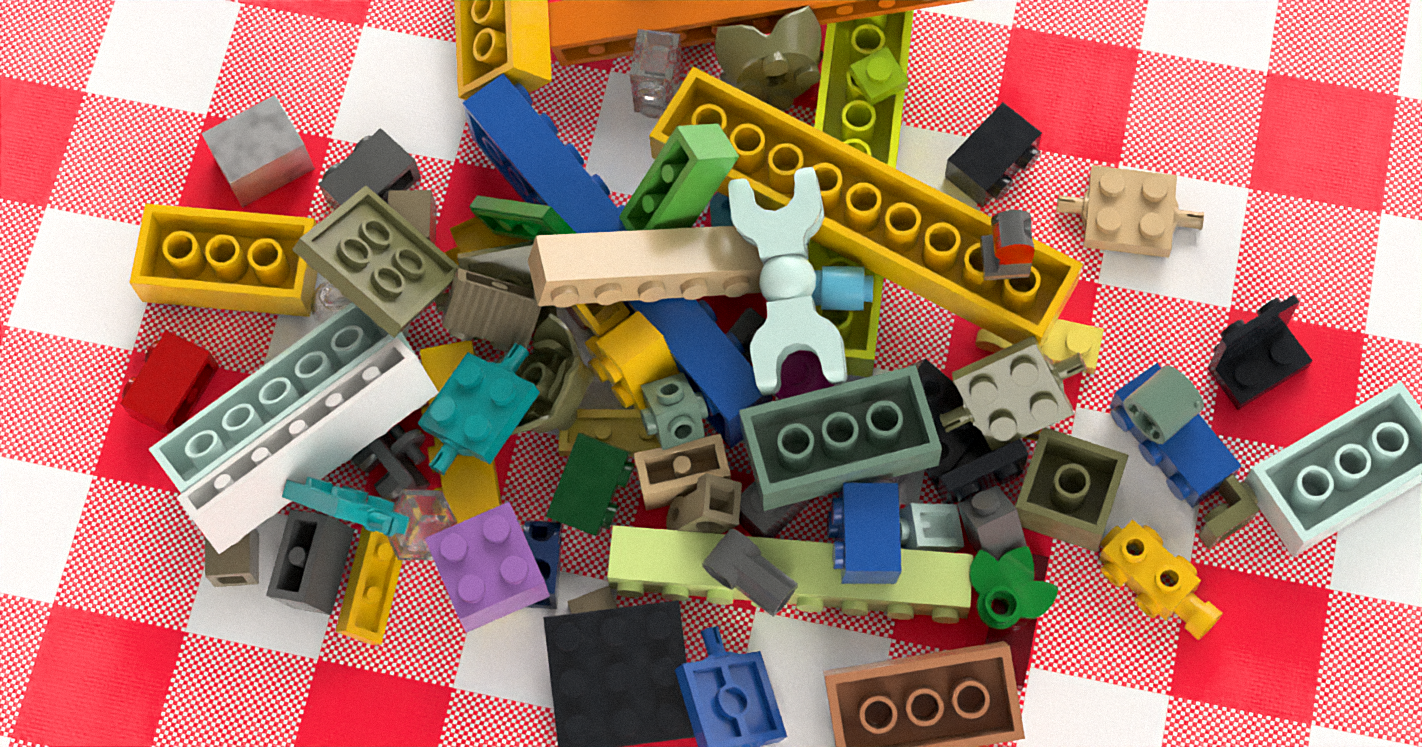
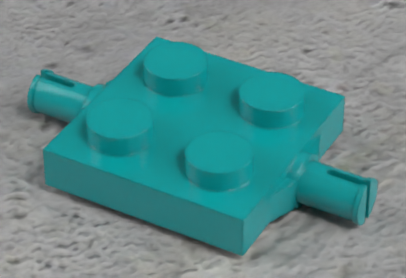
[418,343,540,476]
[282,476,410,536]

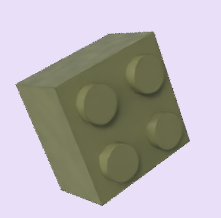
[1015,427,1129,552]

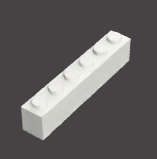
[176,337,439,554]

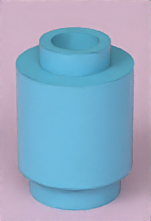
[812,266,873,311]

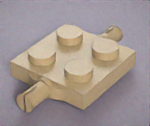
[1056,165,1204,258]

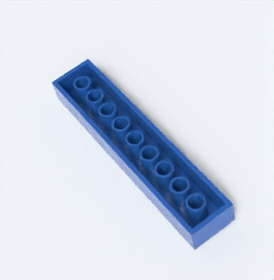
[462,73,773,449]

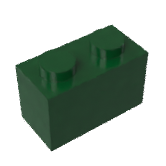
[546,433,635,536]

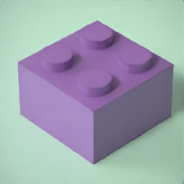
[425,501,550,633]

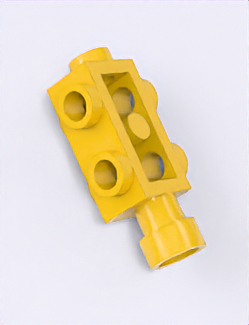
[1099,519,1223,640]

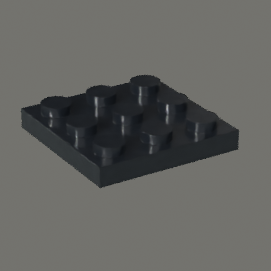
[543,600,695,747]

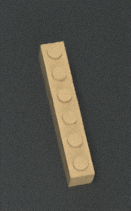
[528,226,764,308]

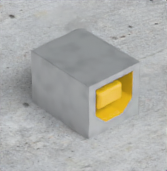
[201,95,315,208]

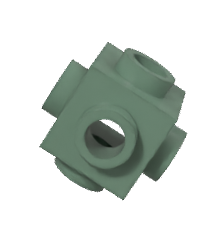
[640,372,708,450]

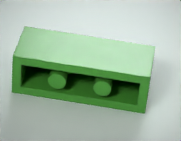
[619,123,740,231]

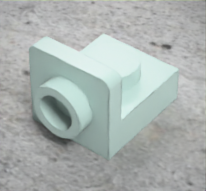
[899,503,964,552]

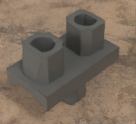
[351,424,431,503]

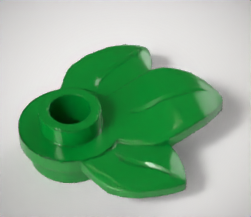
[969,546,1058,630]

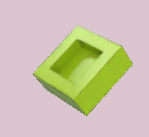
[850,47,909,106]

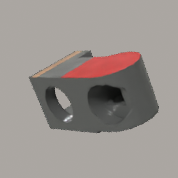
[980,210,1035,280]

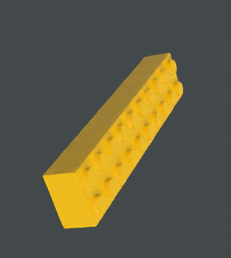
[649,66,1083,348]

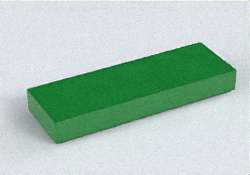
[469,195,577,241]

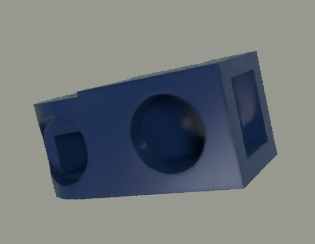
[523,520,562,609]

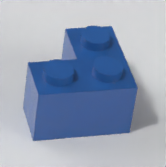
[827,483,902,584]

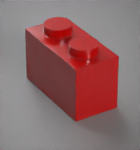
[120,330,220,435]

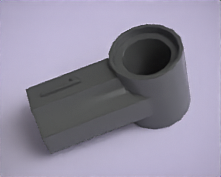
[702,528,798,617]

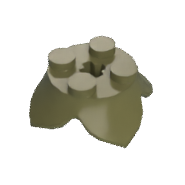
[715,5,823,111]
[496,313,594,435]

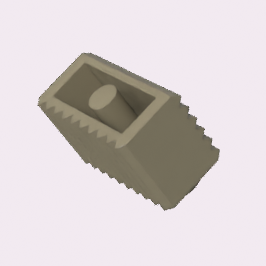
[442,268,542,352]

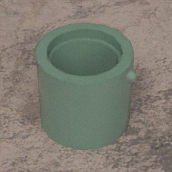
[1123,365,1204,444]

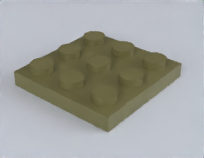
[292,185,460,338]

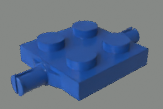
[675,626,788,747]

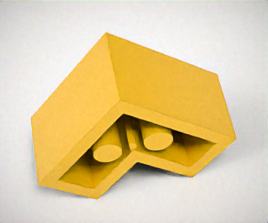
[584,311,679,413]

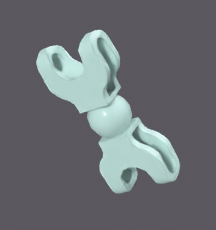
[728,167,847,396]

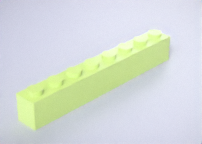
[607,525,973,624]

